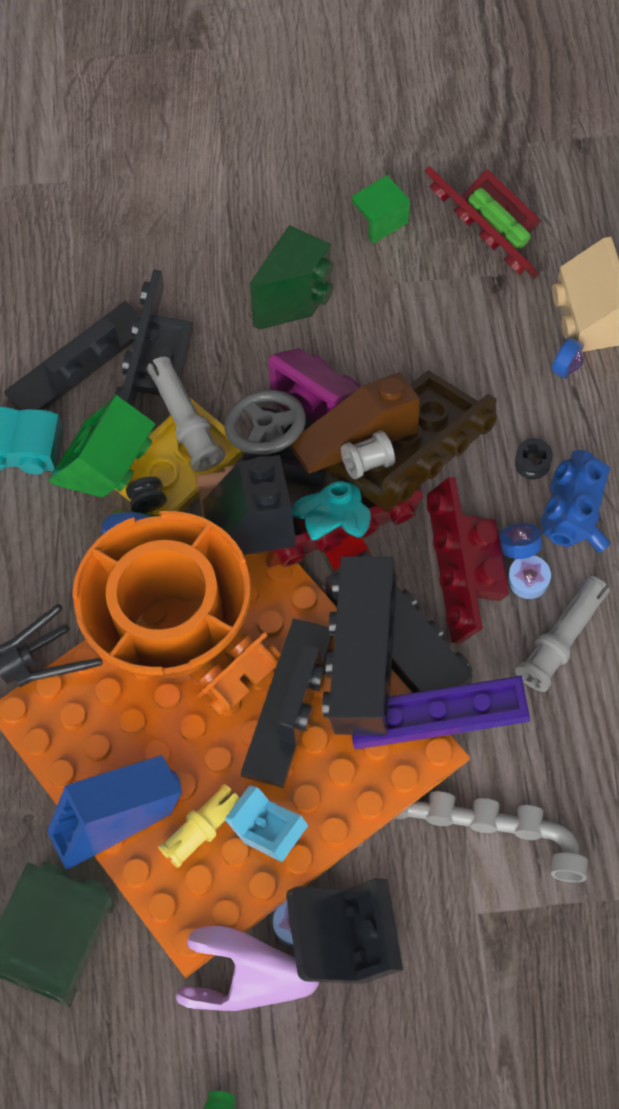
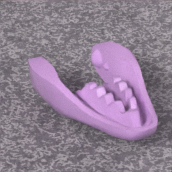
[176,926,319,1011]

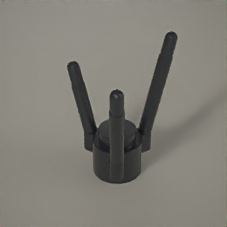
[0,604,103,687]

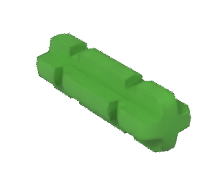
[468,188,531,250]

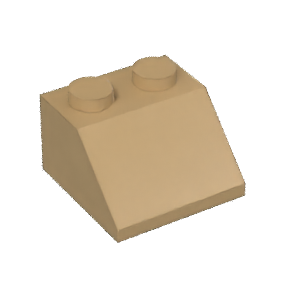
[552,237,619,352]

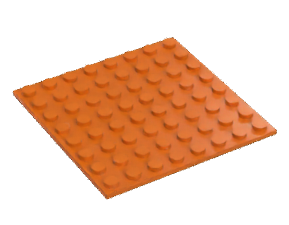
[0,551,470,979]

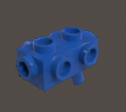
[541,450,611,553]

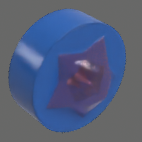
[552,337,584,379]
[499,523,542,559]

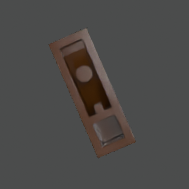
[290,372,420,474]

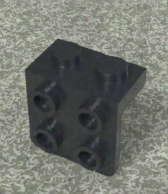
[286,878,403,984]

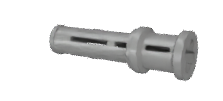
[147,356,225,472]
[515,576,610,692]

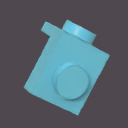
[226,785,309,862]

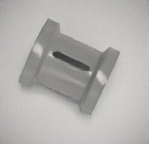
[341,430,395,479]

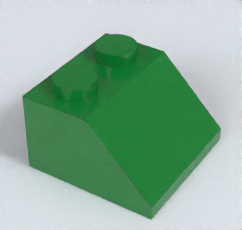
[48,395,156,498]

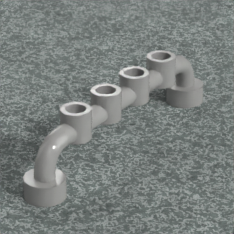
[357,791,588,883]

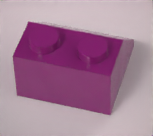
[268,348,360,420]

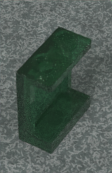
[0,862,115,1007]

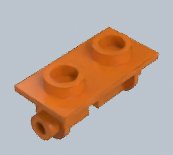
[195,632,280,716]

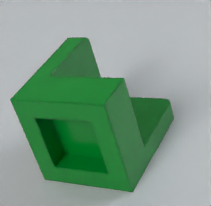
[352,175,410,244]

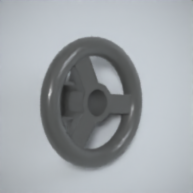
[225,390,306,455]

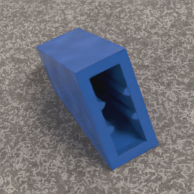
[47,755,182,869]

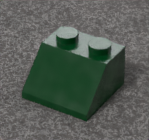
[250,225,334,329]

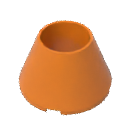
[72,511,251,678]

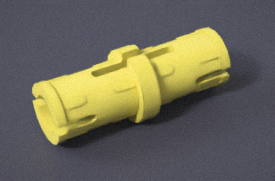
[158,784,240,868]

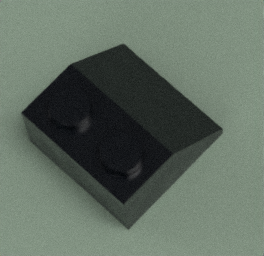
[202,455,296,555]

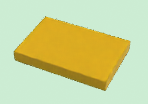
[116,398,244,515]

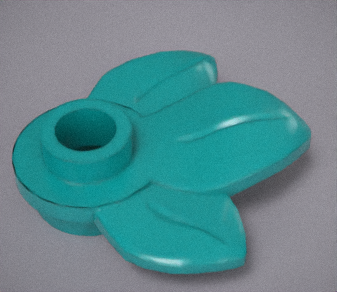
[291,481,371,540]

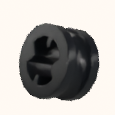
[515,438,553,480]
[126,477,167,513]

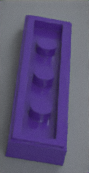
[352,675,530,750]

